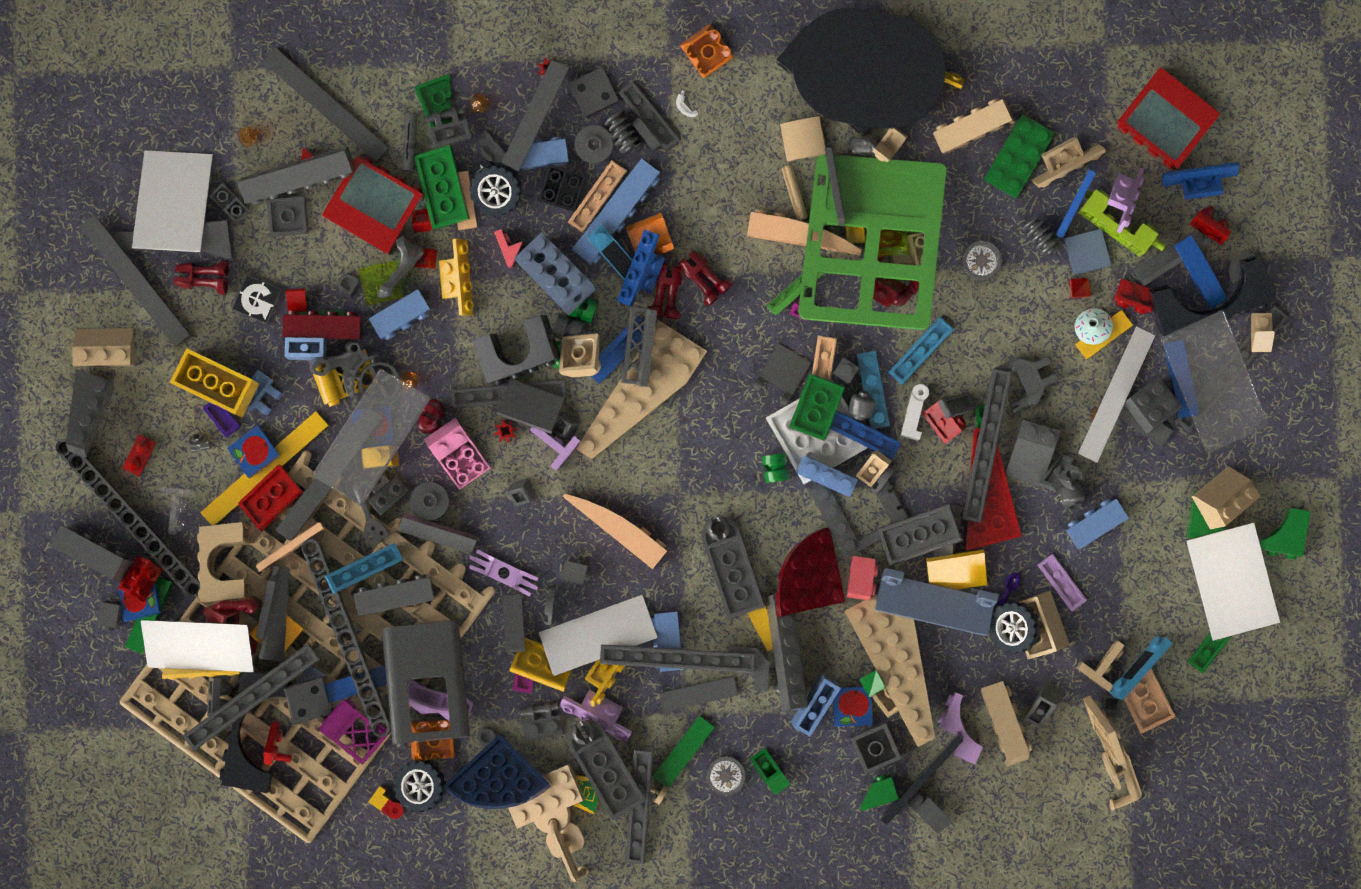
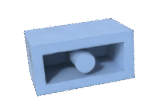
[285,338,327,360]

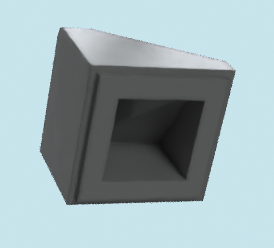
[553,412,580,440]
[507,479,535,507]
[1101,694,1124,718]

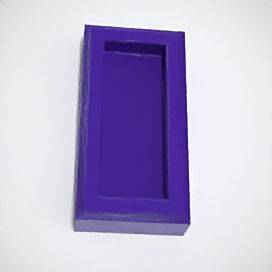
[203,402,241,438]

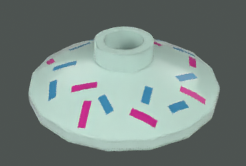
[1074,308,1113,345]

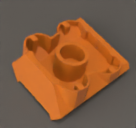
[680,24,734,78]
[626,213,674,255]
[411,720,454,761]

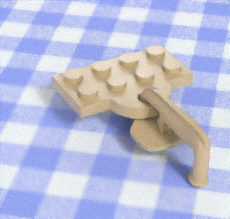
[1083,696,1142,811]
[508,764,589,882]

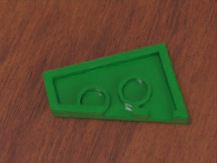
[414,74,452,128]

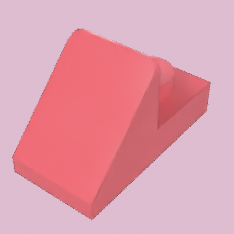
[494,229,524,269]

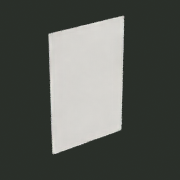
[132,151,213,252]
[1186,523,1280,640]

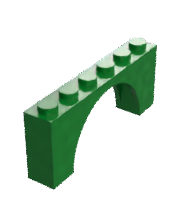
[1186,492,1310,560]

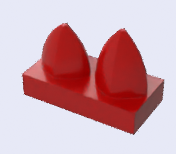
[1189,206,1232,245]
[122,434,157,477]

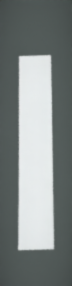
[1078,327,1155,462]

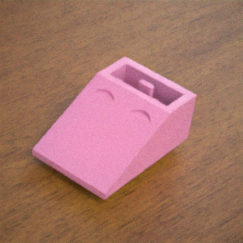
[424,417,490,490]

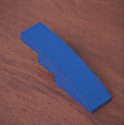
[1173,235,1227,309]

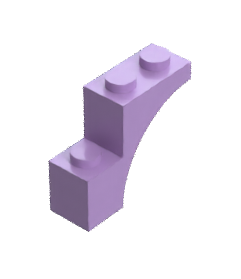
[407,680,473,722]
[938,692,983,764]

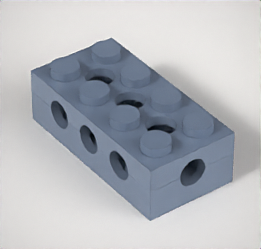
[514,232,596,315]

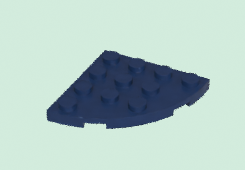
[443,734,551,809]

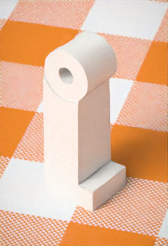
[900,384,929,441]

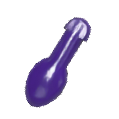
[997,572,1020,606]

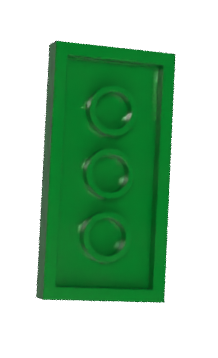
[983,114,1055,199]
[414,145,470,230]

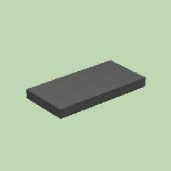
[878,504,963,566]

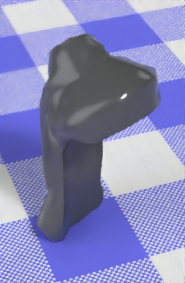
[377,235,424,298]

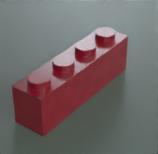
[282,310,362,339]

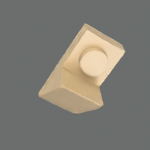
[1251,313,1275,352]
[856,449,891,487]

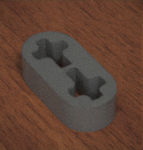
[631,117,661,151]

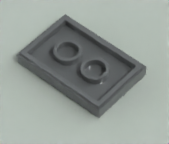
[497,379,564,434]

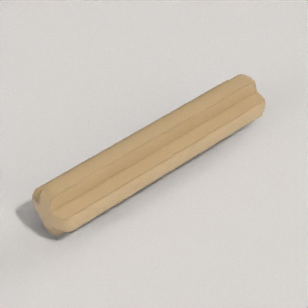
[782,165,808,221]

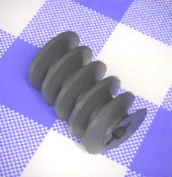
[604,110,642,154]
[1022,214,1063,256]

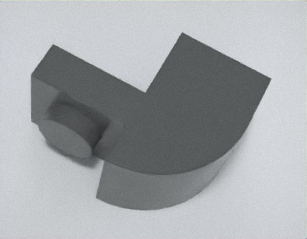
[907,789,952,834]

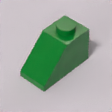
[750,748,790,795]
[860,774,899,811]

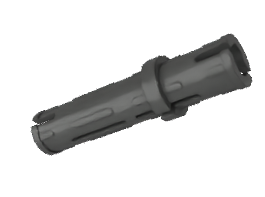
[402,113,418,172]

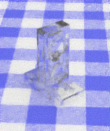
[157,487,199,535]

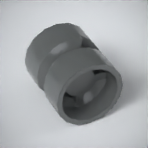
[553,313,585,340]

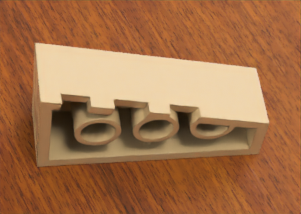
[933,98,1016,154]
[981,681,1032,767]

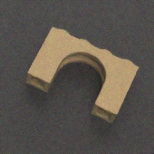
[197,522,251,606]

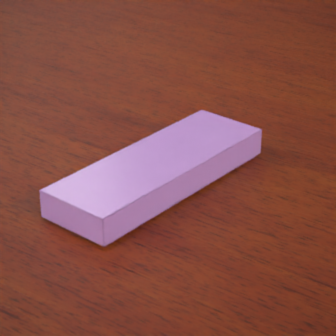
[1037,554,1087,611]

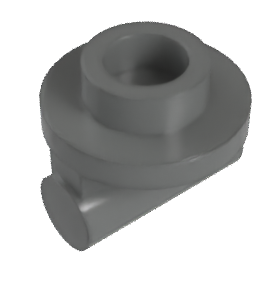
[189,433,211,453]

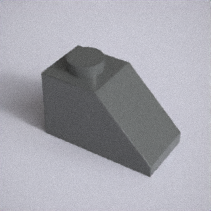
[1024,681,1063,728]

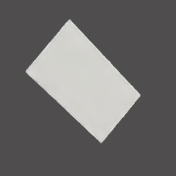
[539,595,657,676]
[141,620,253,672]

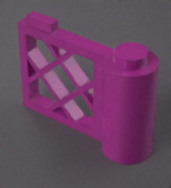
[318,698,388,765]

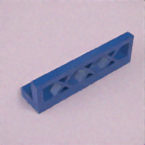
[591,315,643,384]

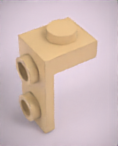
[872,129,908,162]

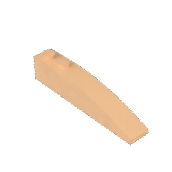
[747,210,861,255]
[563,494,667,569]

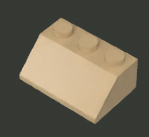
[73,328,134,367]
[1192,467,1261,529]
[1014,591,1070,659]

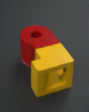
[368,785,404,819]

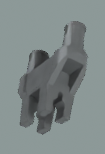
[995,356,1059,414]

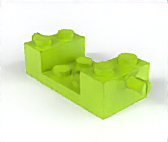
[1077,187,1166,257]

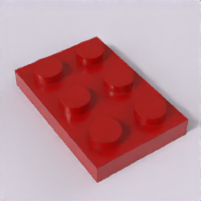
[238,464,303,531]

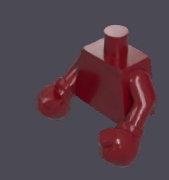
[873,250,920,308]
[203,596,259,655]

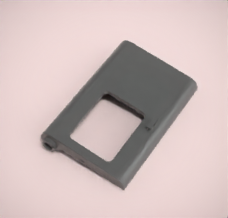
[382,621,470,748]

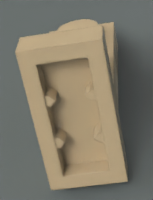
[1076,640,1125,692]

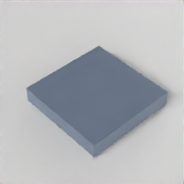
[1064,229,1111,275]

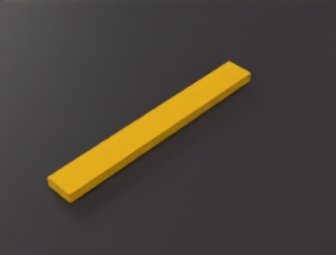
[200,411,329,525]

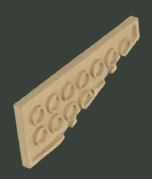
[576,321,707,460]
[844,593,935,747]

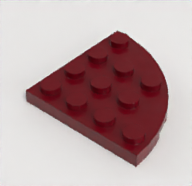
[775,527,845,617]

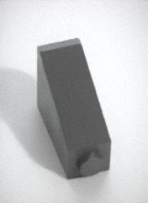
[201,220,234,260]

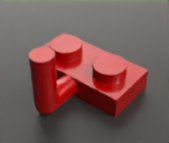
[264,722,292,765]

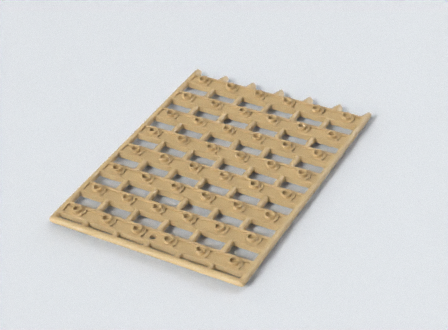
[120,450,496,843]

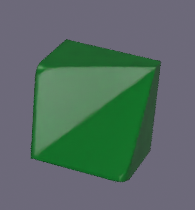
[860,670,886,698]

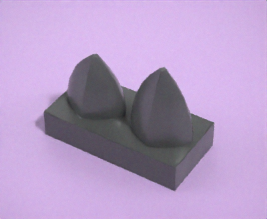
[207,677,234,716]

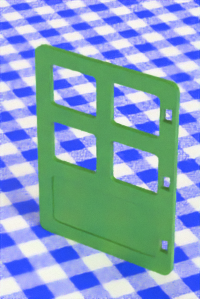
[798,155,946,330]

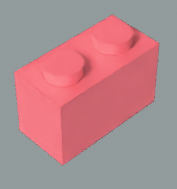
[846,556,878,600]

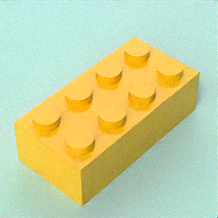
[169,348,259,418]

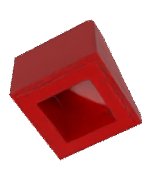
[1069,278,1091,299]

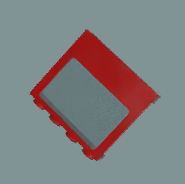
[1116,67,1220,170]
[322,156,424,255]

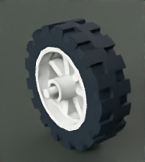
[469,164,522,216]
[989,601,1041,654]
[393,760,446,813]

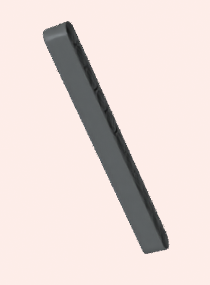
[55,439,200,598]
[302,539,391,737]

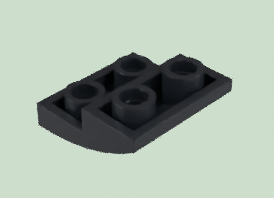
[538,164,586,212]

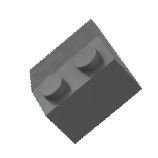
[1005,420,1060,486]

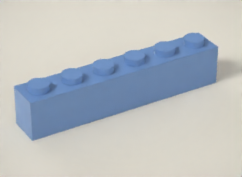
[572,158,660,265]

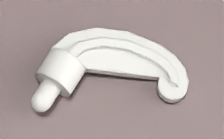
[676,90,698,117]

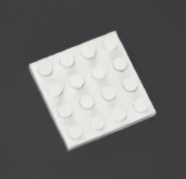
[766,380,867,484]

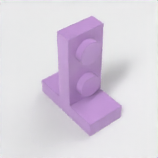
[530,427,580,471]

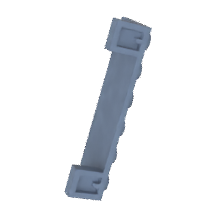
[875,568,999,636]

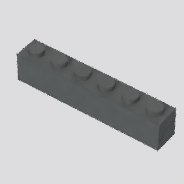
[237,146,356,204]
[765,594,808,712]

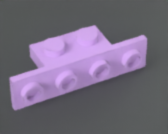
[1107,168,1144,233]
[559,690,632,742]

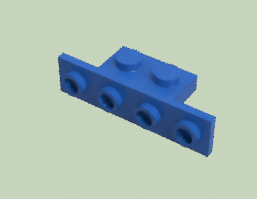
[1161,162,1239,200]
[617,229,665,306]

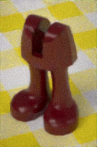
[679,250,734,307]
[174,260,229,296]
[646,264,682,320]
[417,399,445,434]

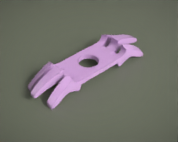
[469,550,538,597]

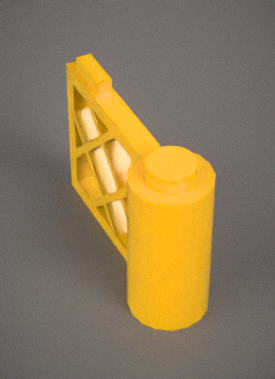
[313,349,379,407]

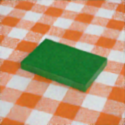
[789,373,845,441]

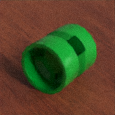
[565,297,599,324]
[762,453,790,483]

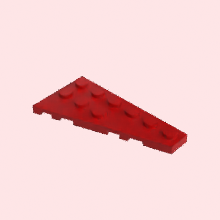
[965,428,1021,551]

